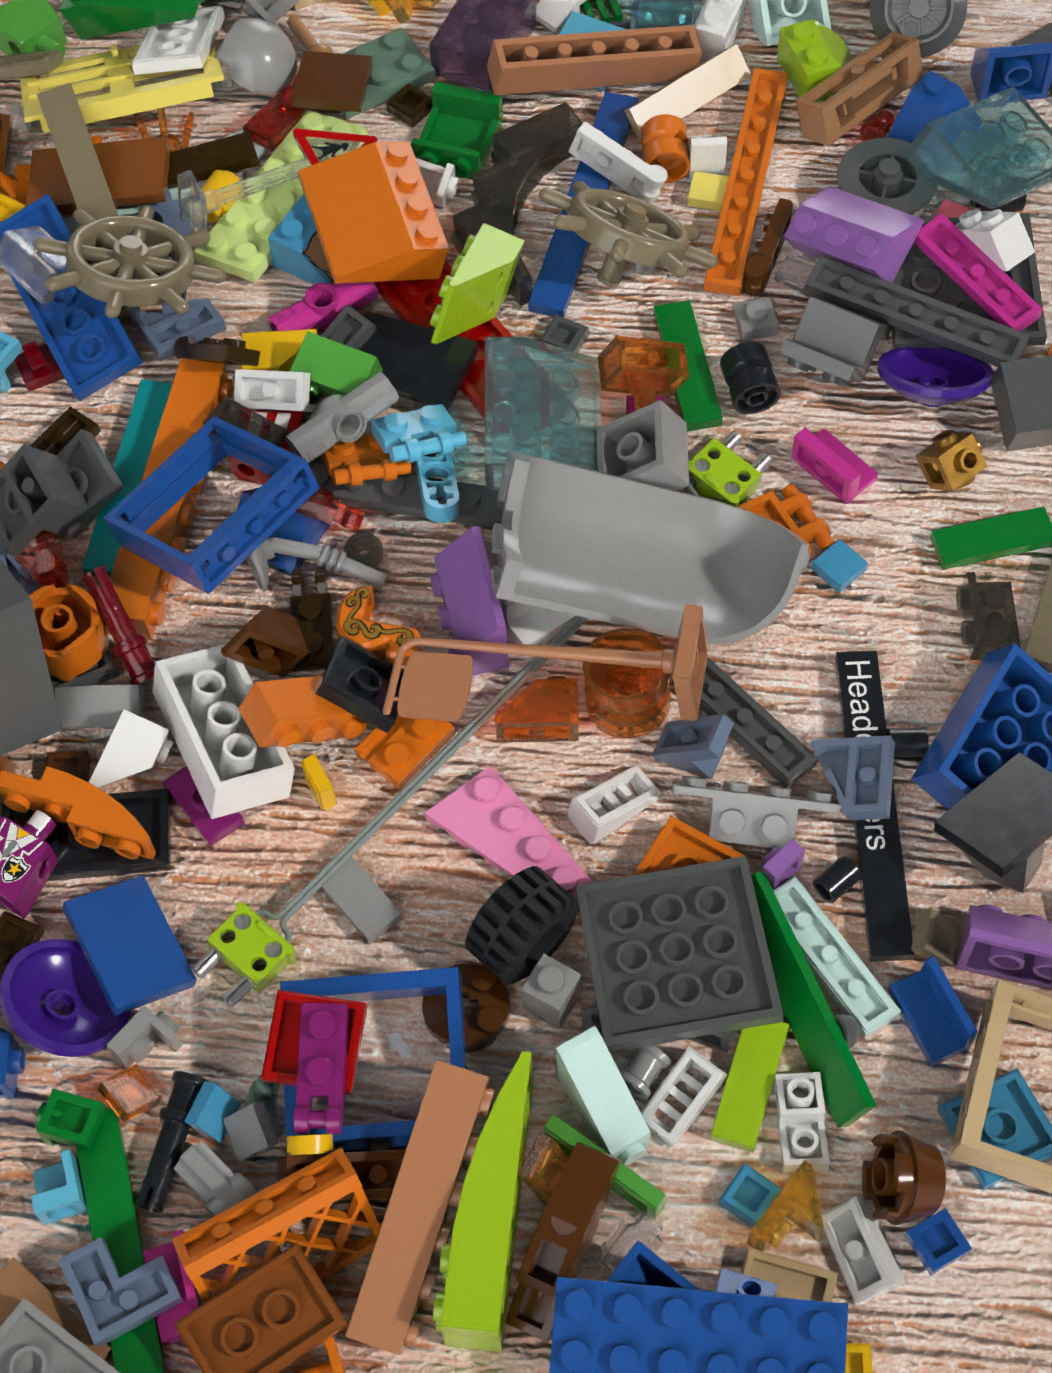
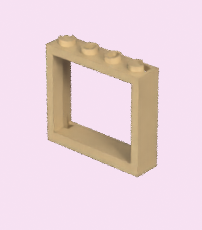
[948,979,1052,1193]

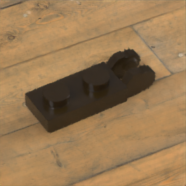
[174,336,260,366]
[290,567,333,672]

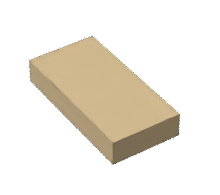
[741,1247,838,1302]

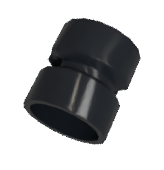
[720,342,781,414]

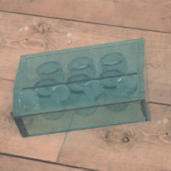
[905,86,1052,210]
[484,337,601,490]

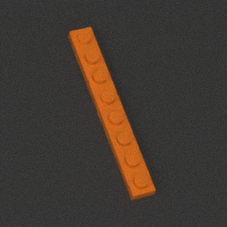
[704,68,788,296]

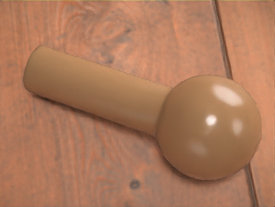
[287,15,333,53]

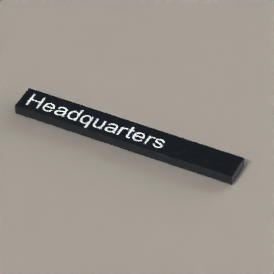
[835,651,915,962]

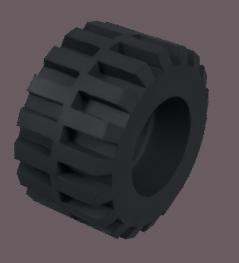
[465,866,579,985]

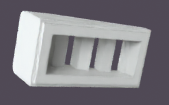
[567,765,662,845]
[641,1046,728,1147]

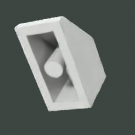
[89,709,174,788]

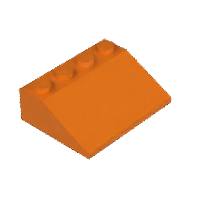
[298,141,449,284]

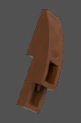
[505,1142,621,1342]

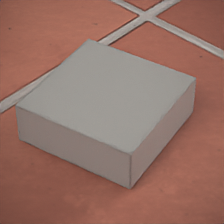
[223,1101,279,1162]

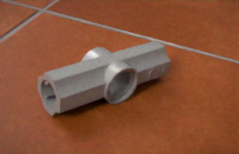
[285,372,399,463]
[173,1141,293,1258]

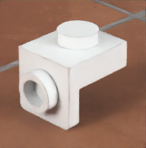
[416,158,459,208]

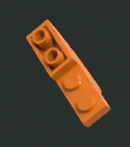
[0,766,156,860]

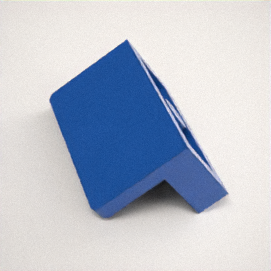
[888,956,977,1067]

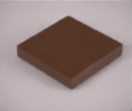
[291,51,373,112]

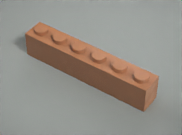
[487,25,702,96]
[345,1060,496,1355]

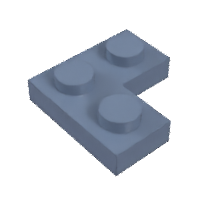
[58,1237,184,1348]

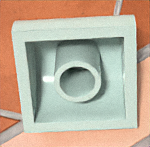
[748,0,831,46]

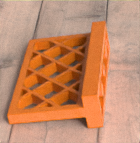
[172,1148,381,1303]

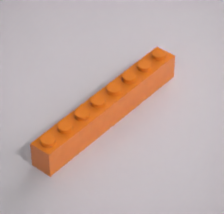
[98,358,233,640]

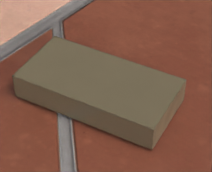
[0,49,64,79]

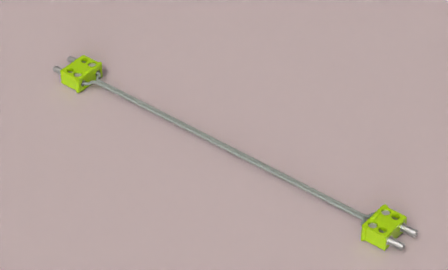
[192,431,772,1006]

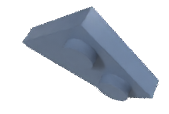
[129,298,227,361]

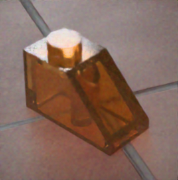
[495,676,579,743]

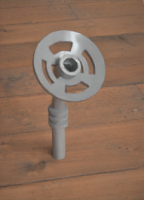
[247,537,387,592]

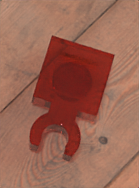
[295,488,366,532]
[33,530,69,588]

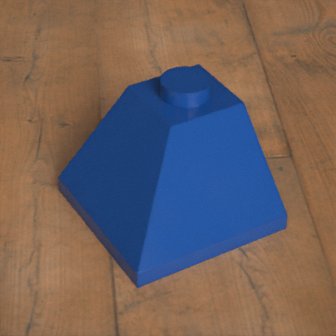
[970,42,1052,105]
[886,70,984,174]

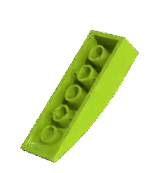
[433,1051,534,1353]

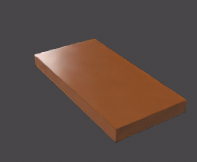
[26,136,171,213]

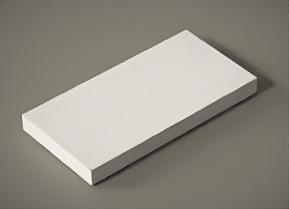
[132,6,225,75]

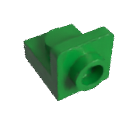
[35,1089,107,1150]

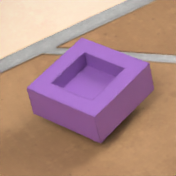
[761,839,805,890]

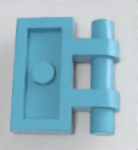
[371,404,467,463]

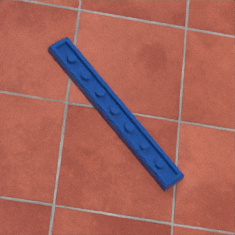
[528,91,639,318]

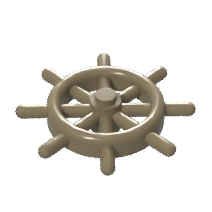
[539,180,718,287]
[34,206,226,319]

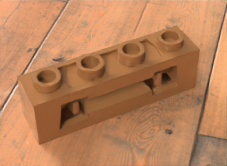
[796,31,923,146]

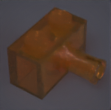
[597,335,689,411]

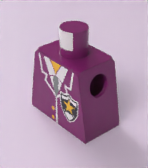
[0,810,57,919]

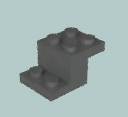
[779,296,892,386]
[0,429,124,556]

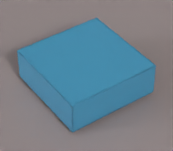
[811,539,868,593]
[184,1081,241,1144]
[718,1163,783,1231]

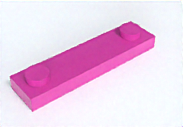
[914,213,1043,332]

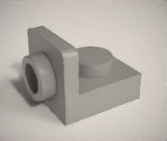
[107,1006,182,1069]

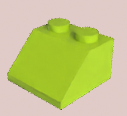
[777,19,854,102]

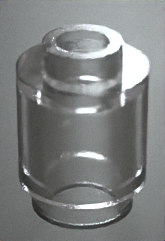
[596,1211,664,1275]

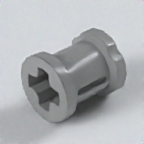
[619,1045,672,1100]

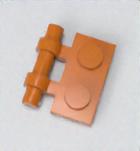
[321,433,411,487]
[738,484,835,558]

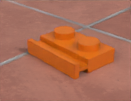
[355,715,455,790]

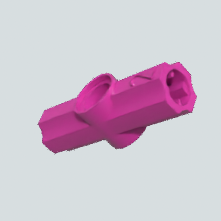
[267,282,379,332]

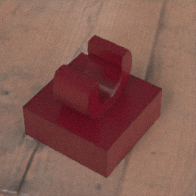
[15,341,63,392]

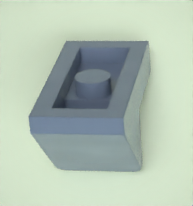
[652,714,734,778]

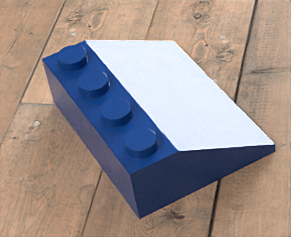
[911,643,1052,809]

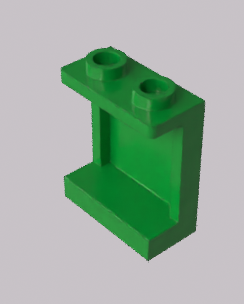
[410,81,503,181]

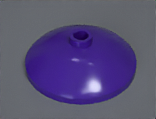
[877,348,994,407]
[0,939,131,1057]

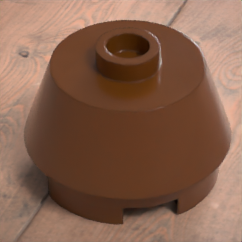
[862,1130,946,1225]

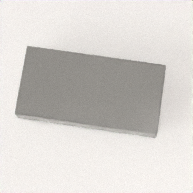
[321,857,403,945]

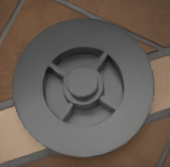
[870,0,967,58]
[837,138,939,215]

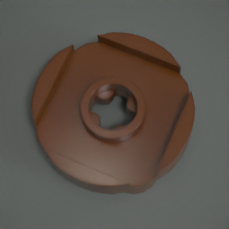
[422,964,510,1052]

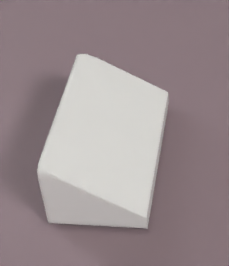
[817,1196,906,1304]

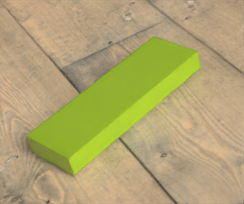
[710,1022,790,1153]

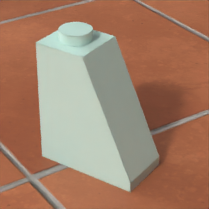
[555,1026,651,1166]

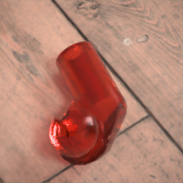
[860,110,895,142]

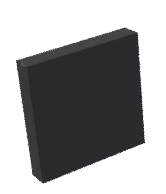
[315,636,404,734]

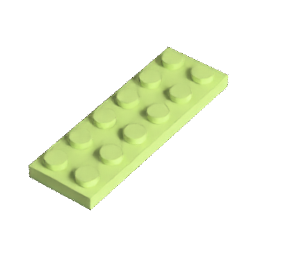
[194,109,368,283]

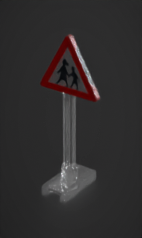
[177,128,378,233]

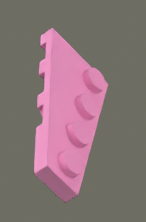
[425,765,593,902]

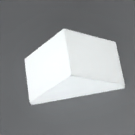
[687,134,727,181]

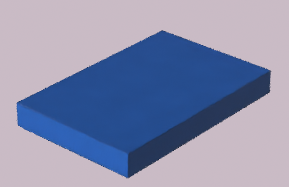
[62,875,197,1016]

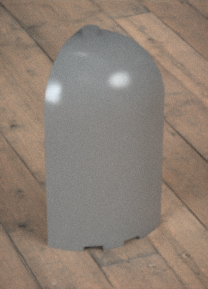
[491,450,810,645]

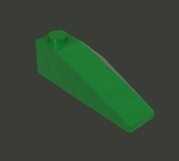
[60,0,201,40]

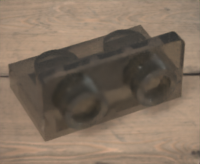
[956,572,1021,660]

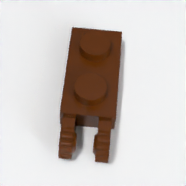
[743,198,793,297]

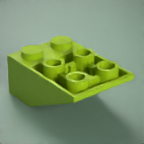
[430,223,525,344]

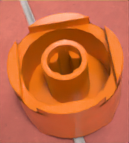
[29,584,109,681]

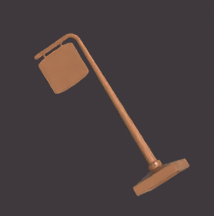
[383,604,709,722]

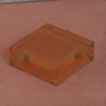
[98,1064,163,1123]

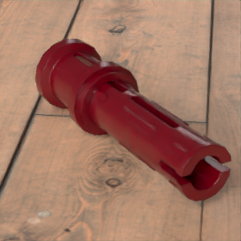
[80,565,155,685]

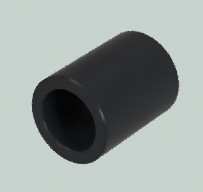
[887,727,929,757]
[813,856,861,903]

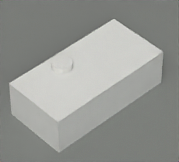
[152,644,295,819]

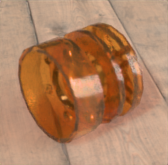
[582,628,671,739]

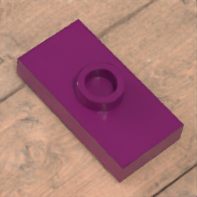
[163,766,245,847]

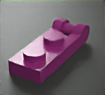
[294,1003,349,1134]

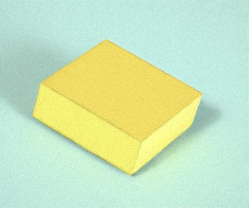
[687,171,729,211]

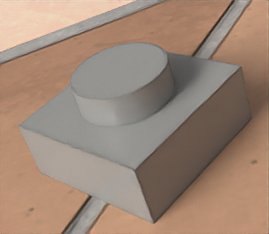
[733,297,779,341]

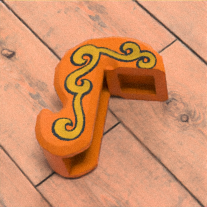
[336,585,423,670]

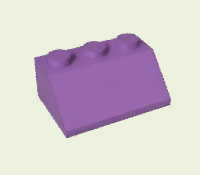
[783,186,924,283]
[430,526,509,675]
[955,904,1052,991]

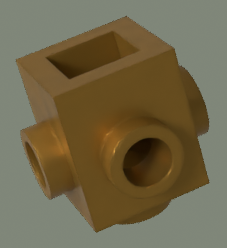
[915,429,987,491]

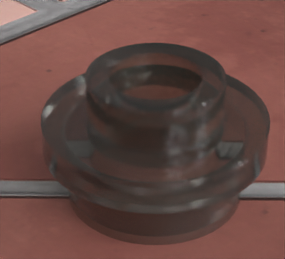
[344,532,384,568]

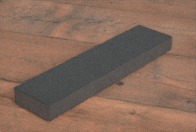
[672,658,818,788]

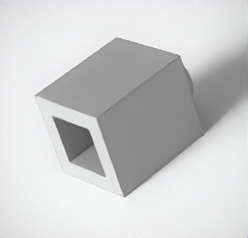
[521,953,582,1029]

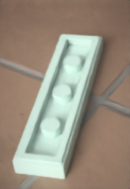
[773,876,901,1040]

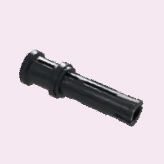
[134,1071,209,1214]

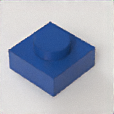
[904,1208,972,1276]

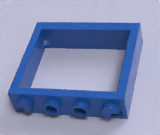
[103,416,320,594]
[280,967,467,1155]

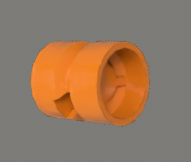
[641,114,690,184]

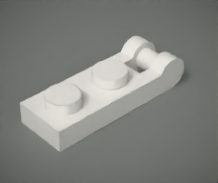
[568,122,668,204]

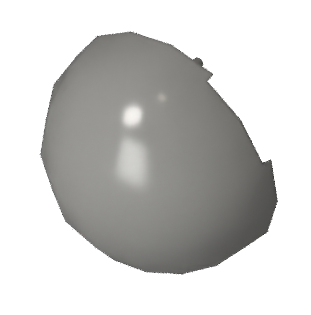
[214,18,297,95]

